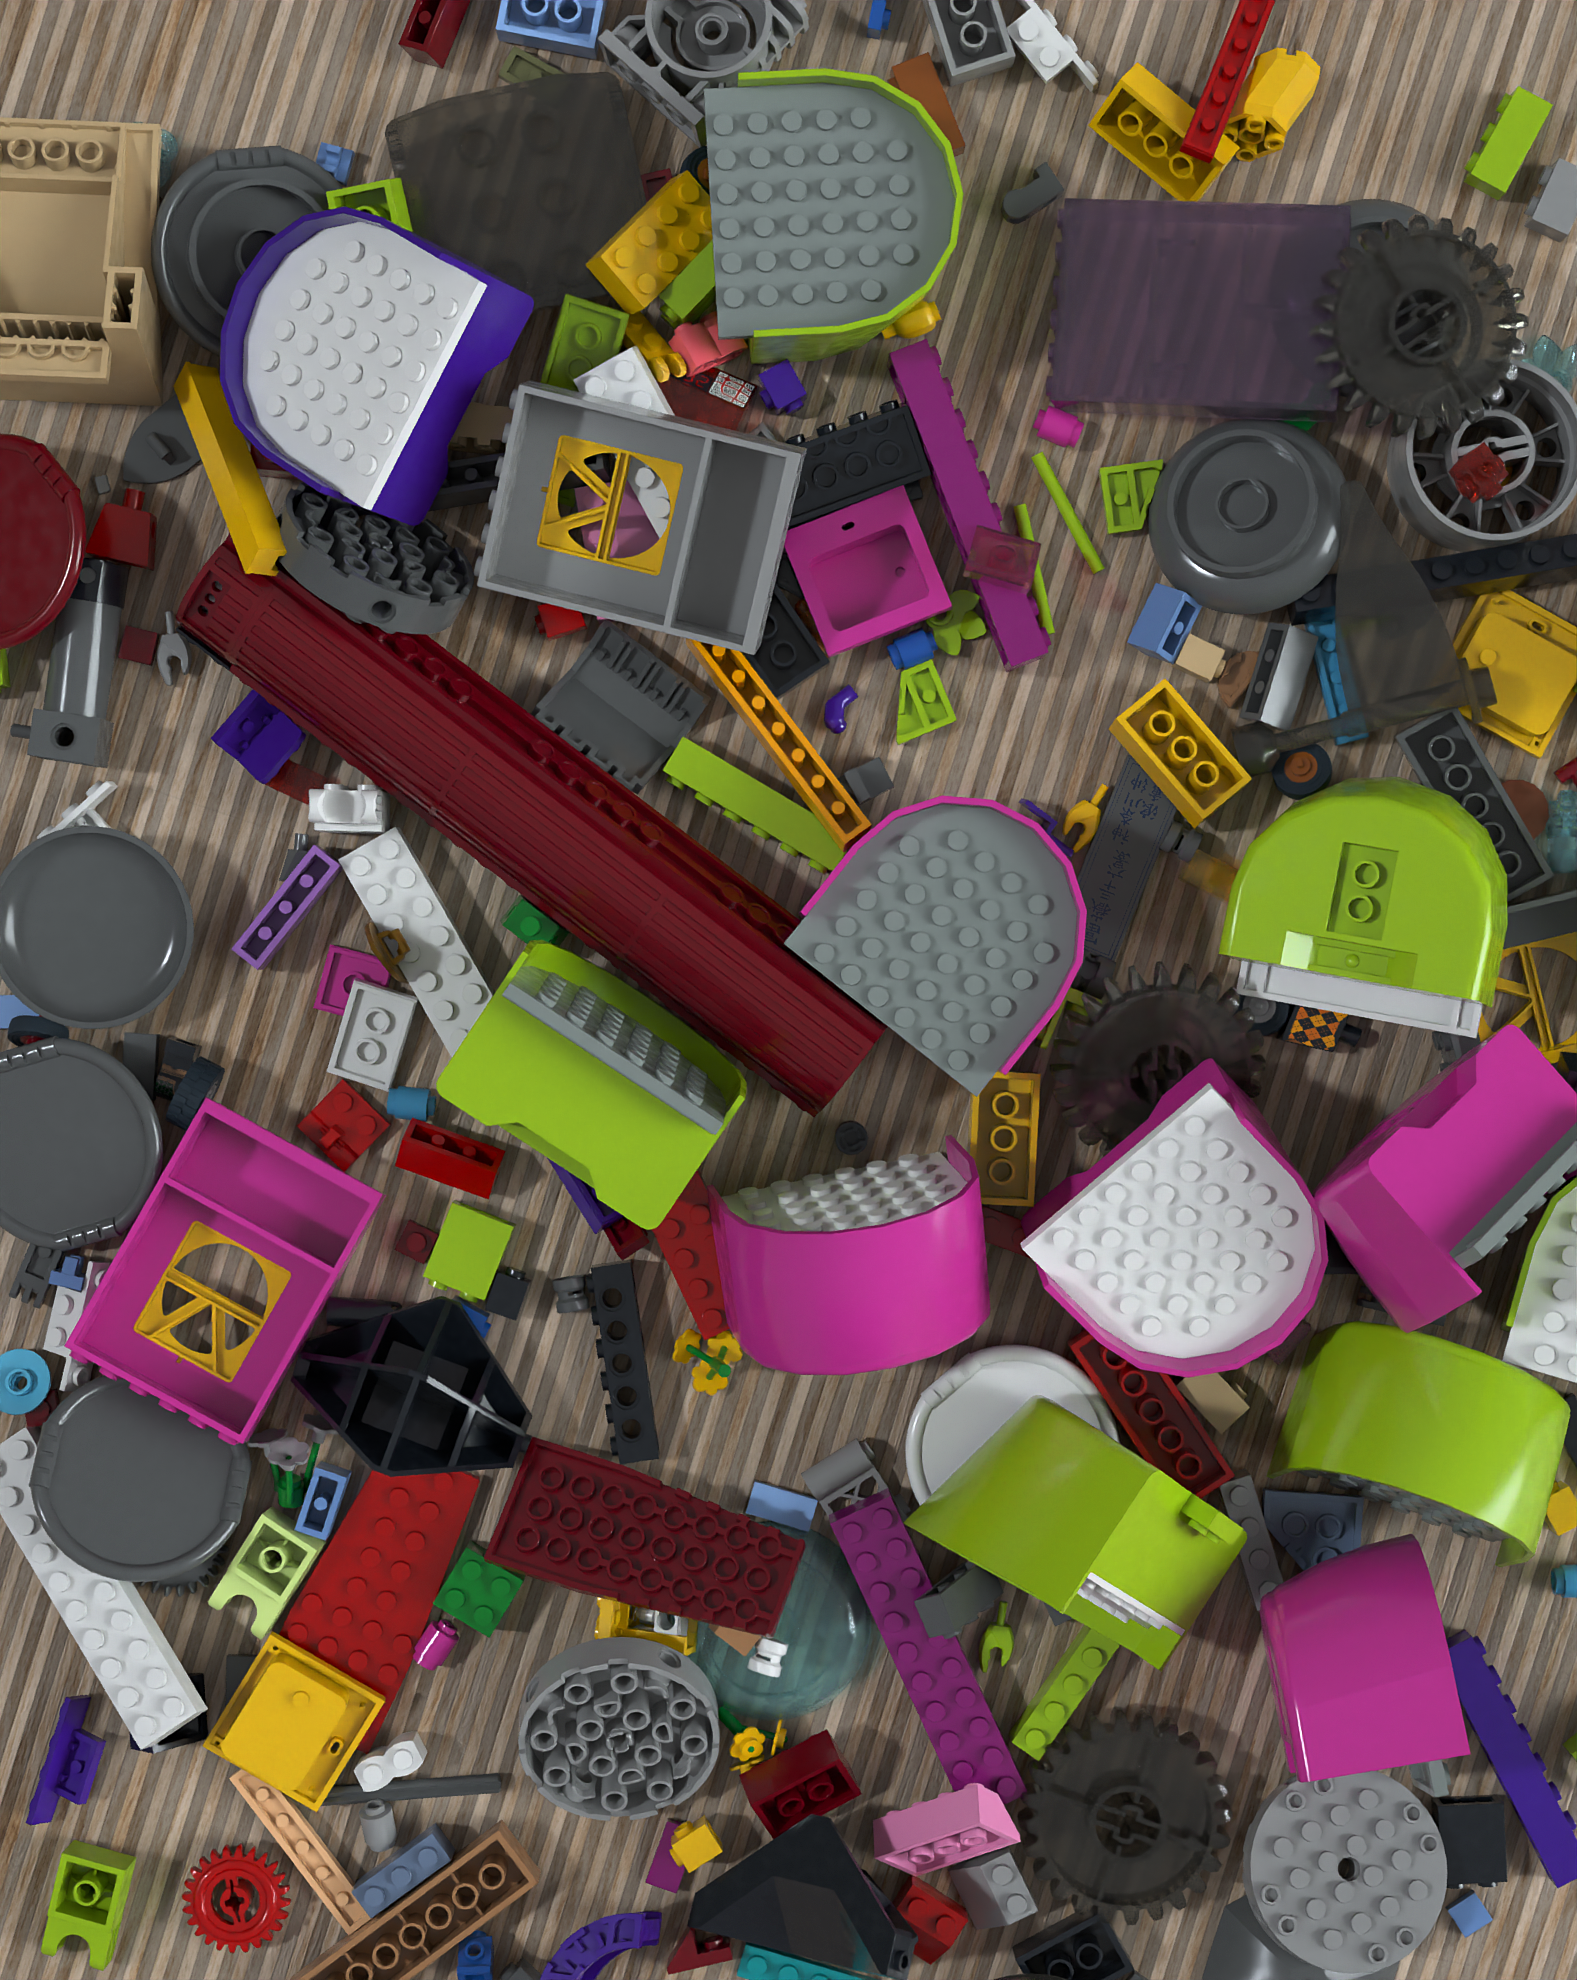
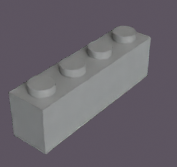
[1217,1468,1283,1611]

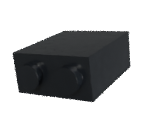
[1431,1794,1507,1889]

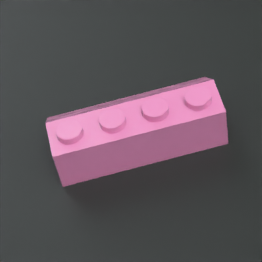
[873,1783,1021,1877]

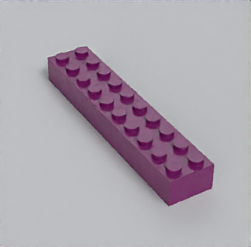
[887,339,1051,673]
[828,1488,1028,1804]

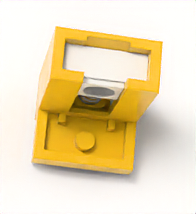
[594,1597,698,1656]

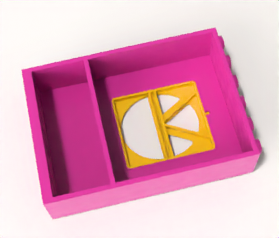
[64,1097,387,1446]

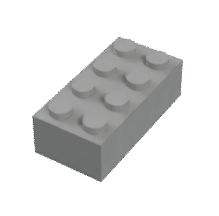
[922,0,1016,87]

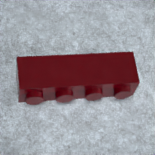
[398,0,471,69]

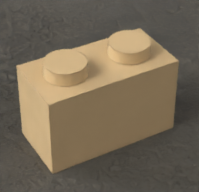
[1173,1371,1250,1434]

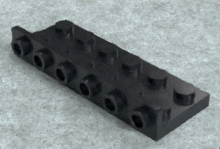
[784,399,931,526]

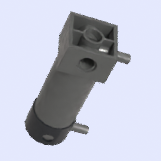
[10,558,129,768]

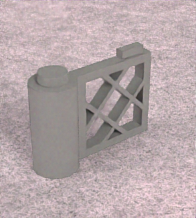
[801,1438,911,1521]

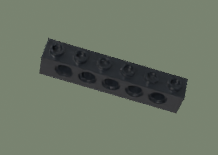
[586,1259,660,1464]

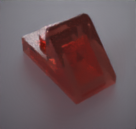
[255,759,329,805]

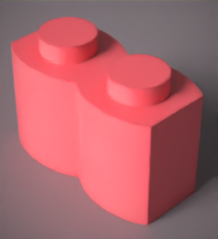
[668,311,748,377]

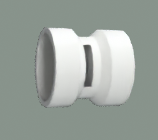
[747,1636,789,1677]

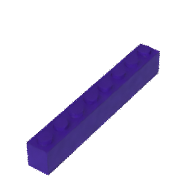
[1446,1630,1577,1888]

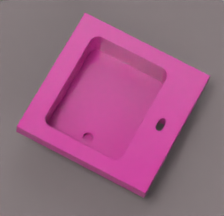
[784,485,952,658]

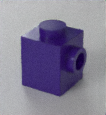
[758,359,807,415]

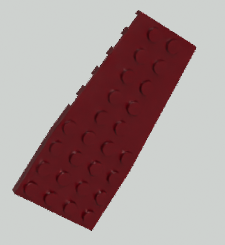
[484,1436,806,1638]

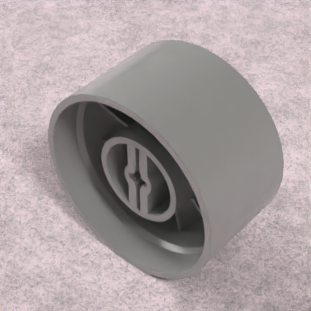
[1387,358,1577,552]

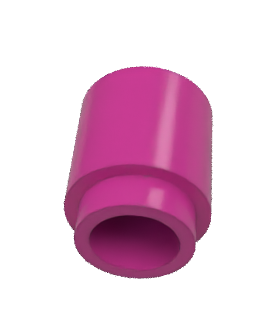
[1033,405,1084,448]
[413,1619,459,1671]

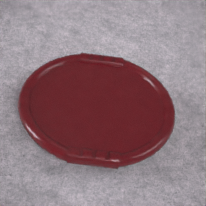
[0,434,86,650]

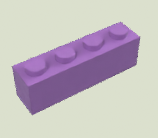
[232,845,343,970]

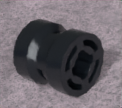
[834,1120,868,1155]

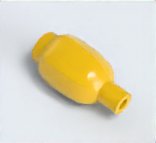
[882,300,942,340]

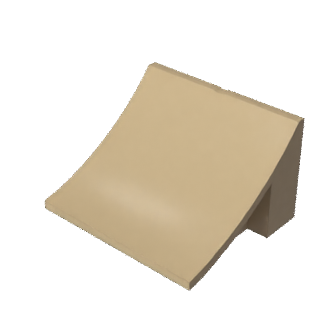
[0,117,163,406]

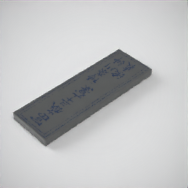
[1077,755,1177,961]

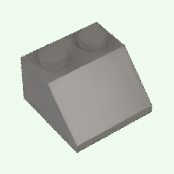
[948,1846,1038,1930]

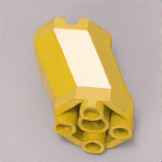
[1223,47,1320,162]

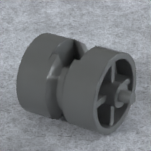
[1070,949,1118,1000]

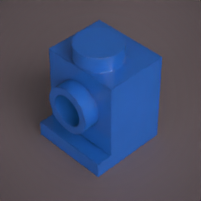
[457,1930,494,1980]

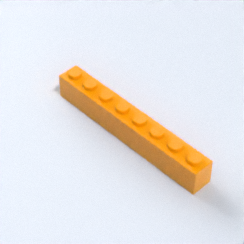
[686,638,872,853]

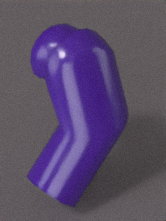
[824,684,858,734]

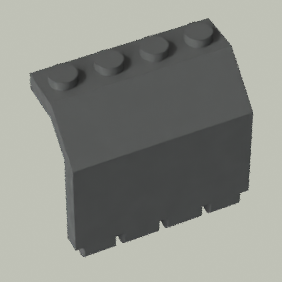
[531,620,712,795]

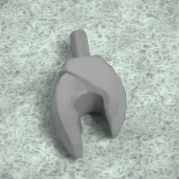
[157,611,192,686]

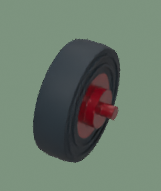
[7,1015,69,1047]

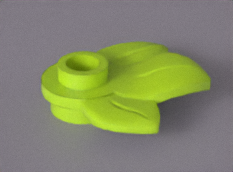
[925,590,986,656]

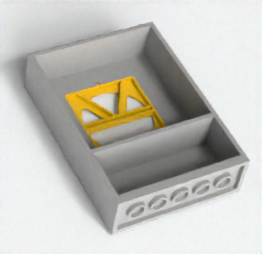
[474,380,807,655]

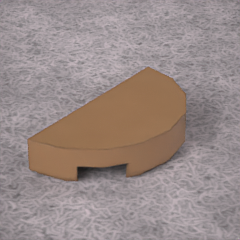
[1217,651,1260,709]

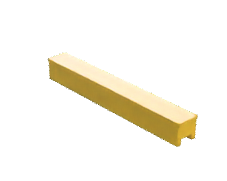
[173,362,287,576]

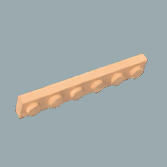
[229,1768,372,1936]

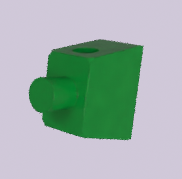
[500,895,570,946]

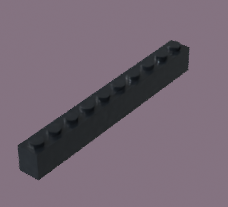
[1287,534,1577,626]

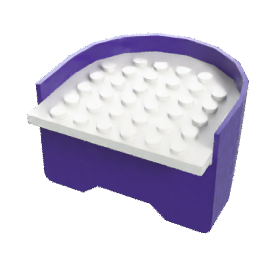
[220,206,534,526]

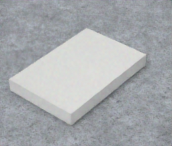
[327,978,418,1092]

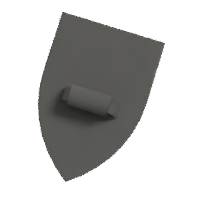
[123,394,201,484]

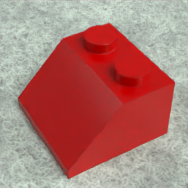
[892,1874,968,1965]

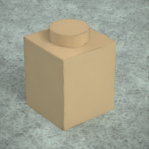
[1171,633,1226,683]

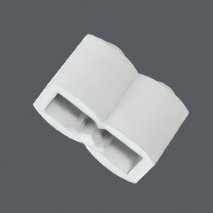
[354,1731,427,1792]

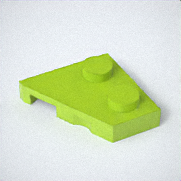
[1098,459,1163,535]
[896,659,957,745]

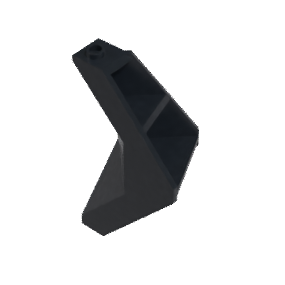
[291,1296,532,1477]
[687,1814,919,1980]

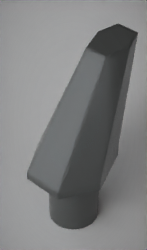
[279,833,309,881]

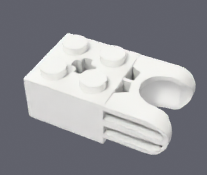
[308,784,390,834]

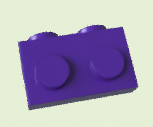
[211,689,306,784]

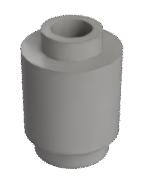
[359,1799,397,1852]

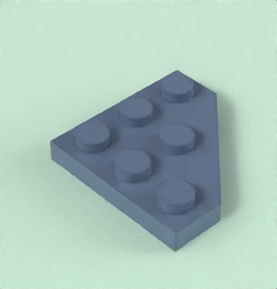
[1262,1488,1364,1571]

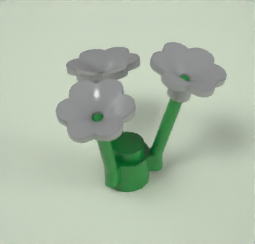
[248,1414,339,1508]

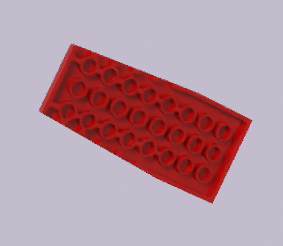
[279,1470,480,1754]

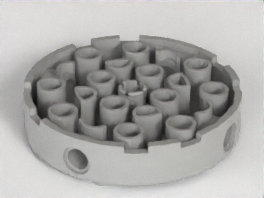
[518,1637,720,1821]
[1242,1771,1447,1973]

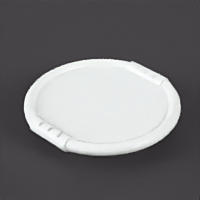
[905,1345,1120,1506]

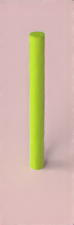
[1031,452,1105,575]
[1013,504,1055,635]

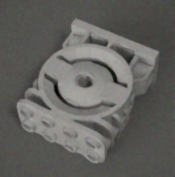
[598,0,809,148]

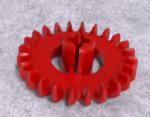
[182,1843,291,1954]

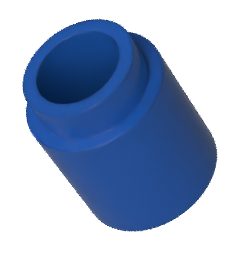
[886,627,938,670]

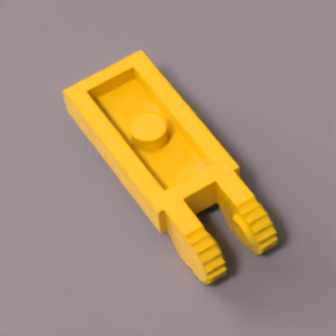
[622,311,687,383]

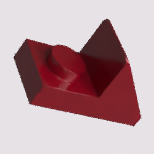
[604,1217,650,1261]
[667,1926,733,1975]

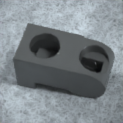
[1001,162,1064,224]

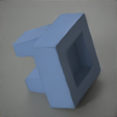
[316,142,355,186]
[49,1254,86,1291]

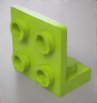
[1035,987,1103,1050]

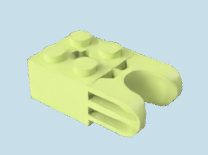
[208,1506,327,1640]

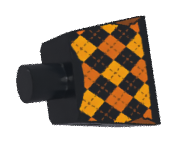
[1276,1004,1362,1052]

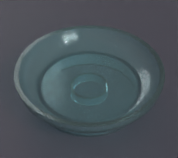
[672,1521,872,1721]

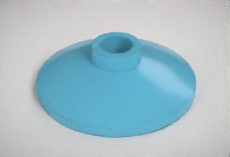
[0,1349,51,1415]

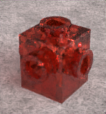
[1448,442,1509,504]

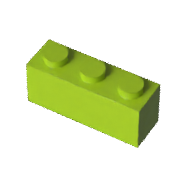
[1464,86,1553,200]

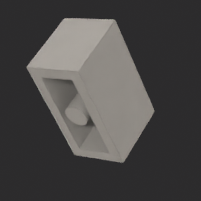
[1524,158,1577,242]

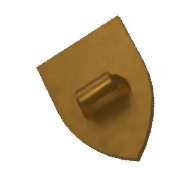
[365,922,411,984]

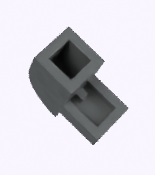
[837,757,894,806]

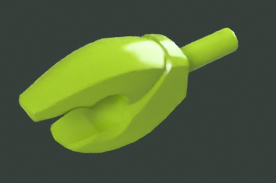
[979,1601,1014,1673]

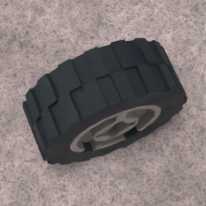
[165,1056,225,1131]

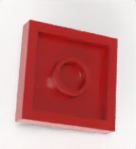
[297,1079,391,1172]

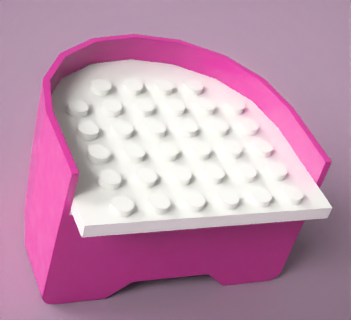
[1020,1058,1329,1378]
[706,1135,990,1375]

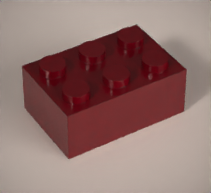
[739,1729,862,1839]

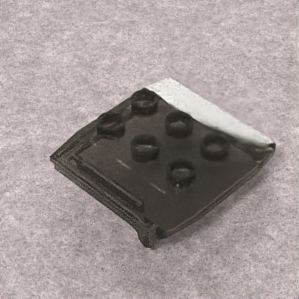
[385,72,647,313]

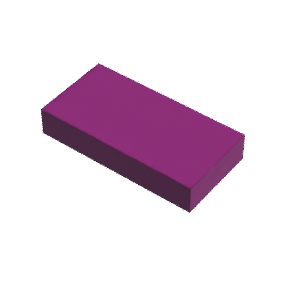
[645,1818,686,1893]

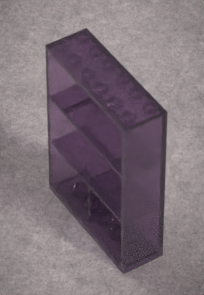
[1046,198,1352,422]

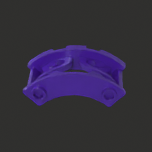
[540,1911,662,1980]

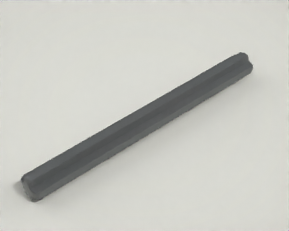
[321,1773,502,1806]

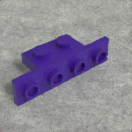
[26,1695,106,1825]

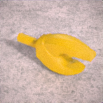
[1062,783,1109,853]

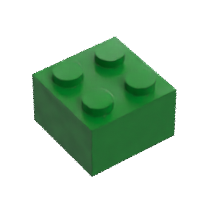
[433,1540,526,1638]

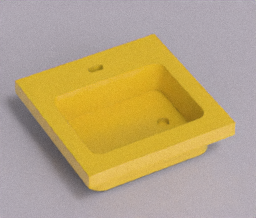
[1423,590,1577,759]
[202,1631,386,1812]

